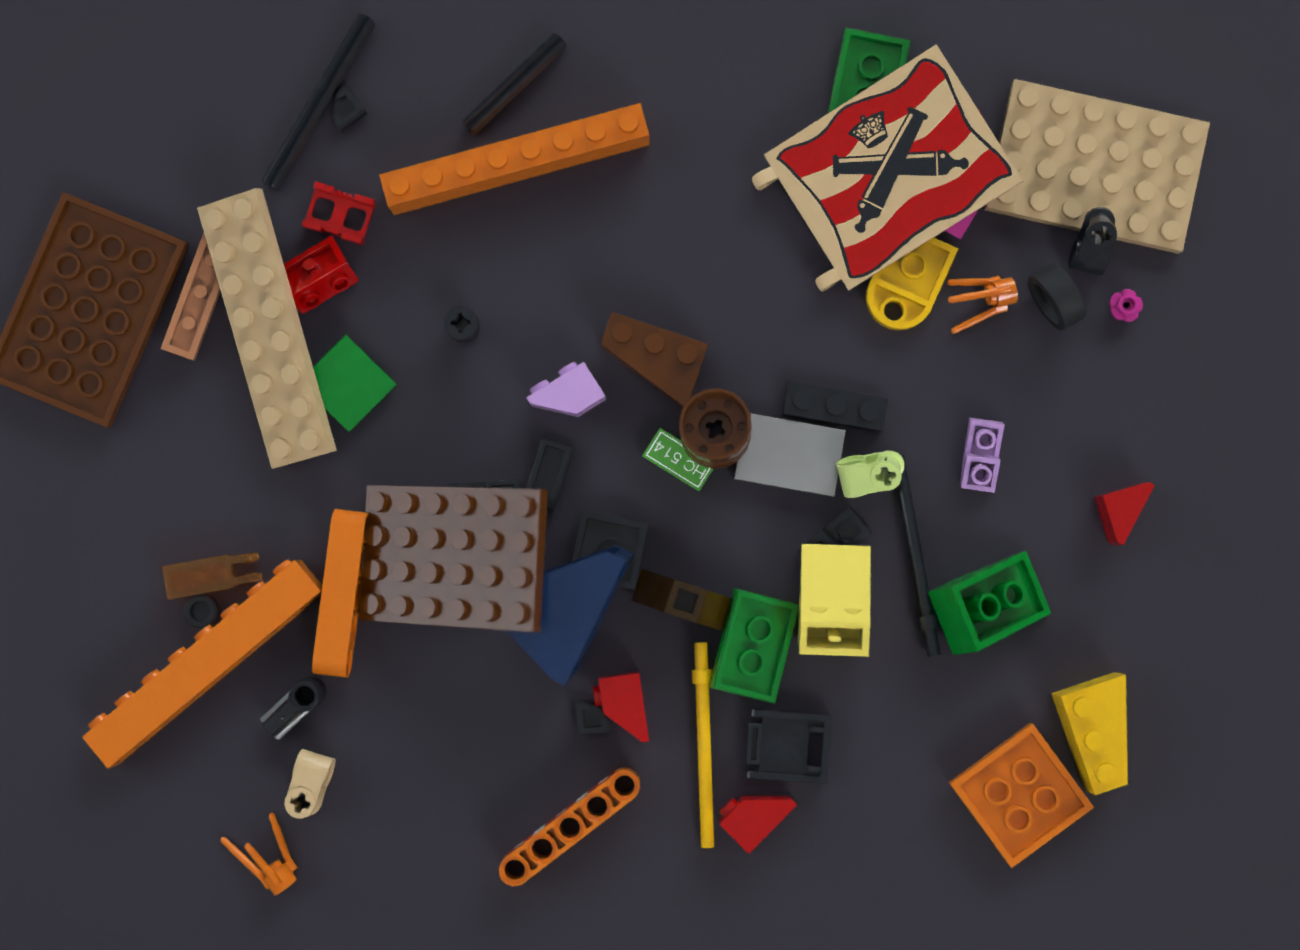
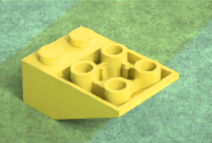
[798,544,870,657]

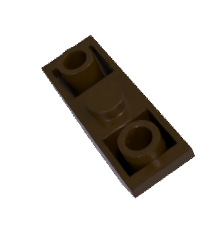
[632,569,732,631]

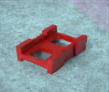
[301,181,376,245]

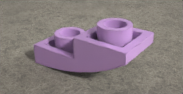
[960,417,1005,493]

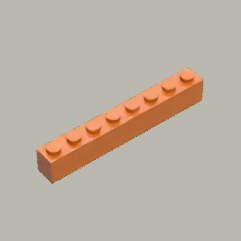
[379,103,650,215]
[82,559,322,769]

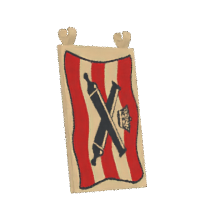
[752,44,1023,291]

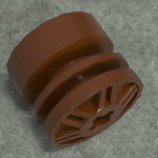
[679,388,752,469]

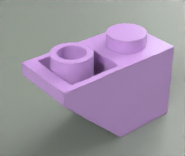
[526,362,606,417]

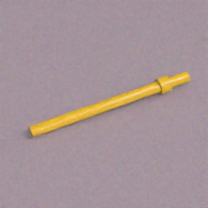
[691,642,714,848]

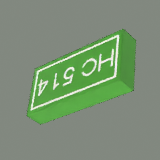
[642,428,713,492]

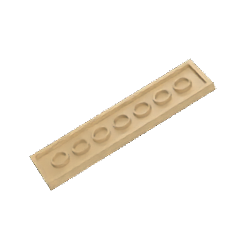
[197,188,337,469]

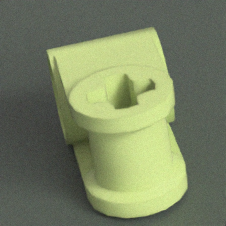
[836,451,905,498]

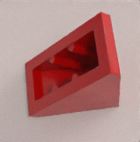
[1094,482,1155,546]

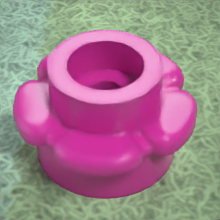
[1110,289,1143,322]

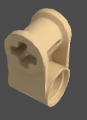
[285,749,336,819]

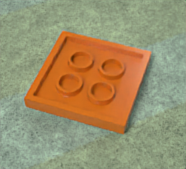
[948,723,1094,868]

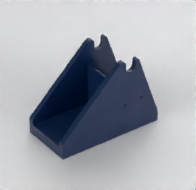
[505,545,634,686]

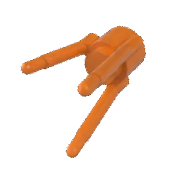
[947,276,1018,334]
[220,813,298,896]

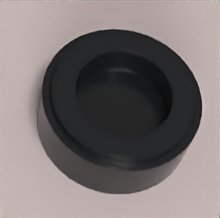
[183,594,220,628]

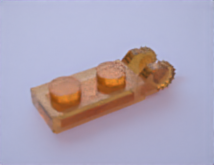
[162,552,263,600]

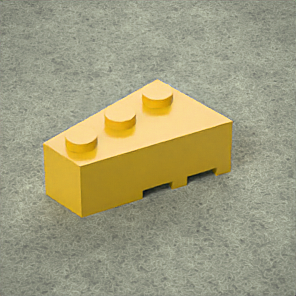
[1051,672,1128,795]

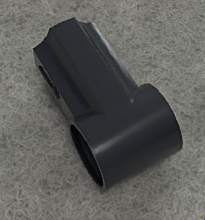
[259,677,326,740]

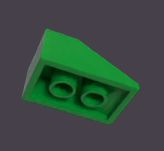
[928,551,1051,655]

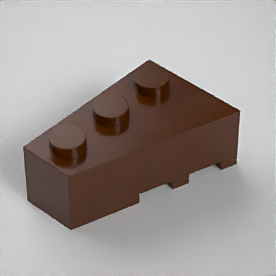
[601,312,708,409]

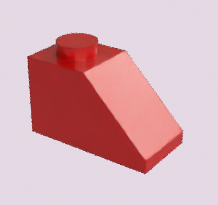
[593,671,649,743]
[718,795,797,854]

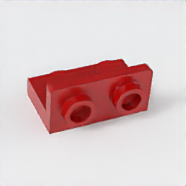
[284,235,359,314]

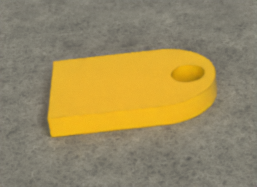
[866,238,959,330]

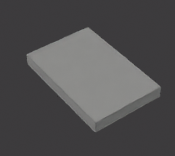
[734,413,846,497]

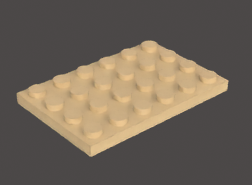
[984,79,1210,254]

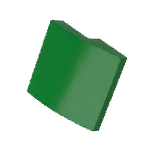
[313,334,397,432]

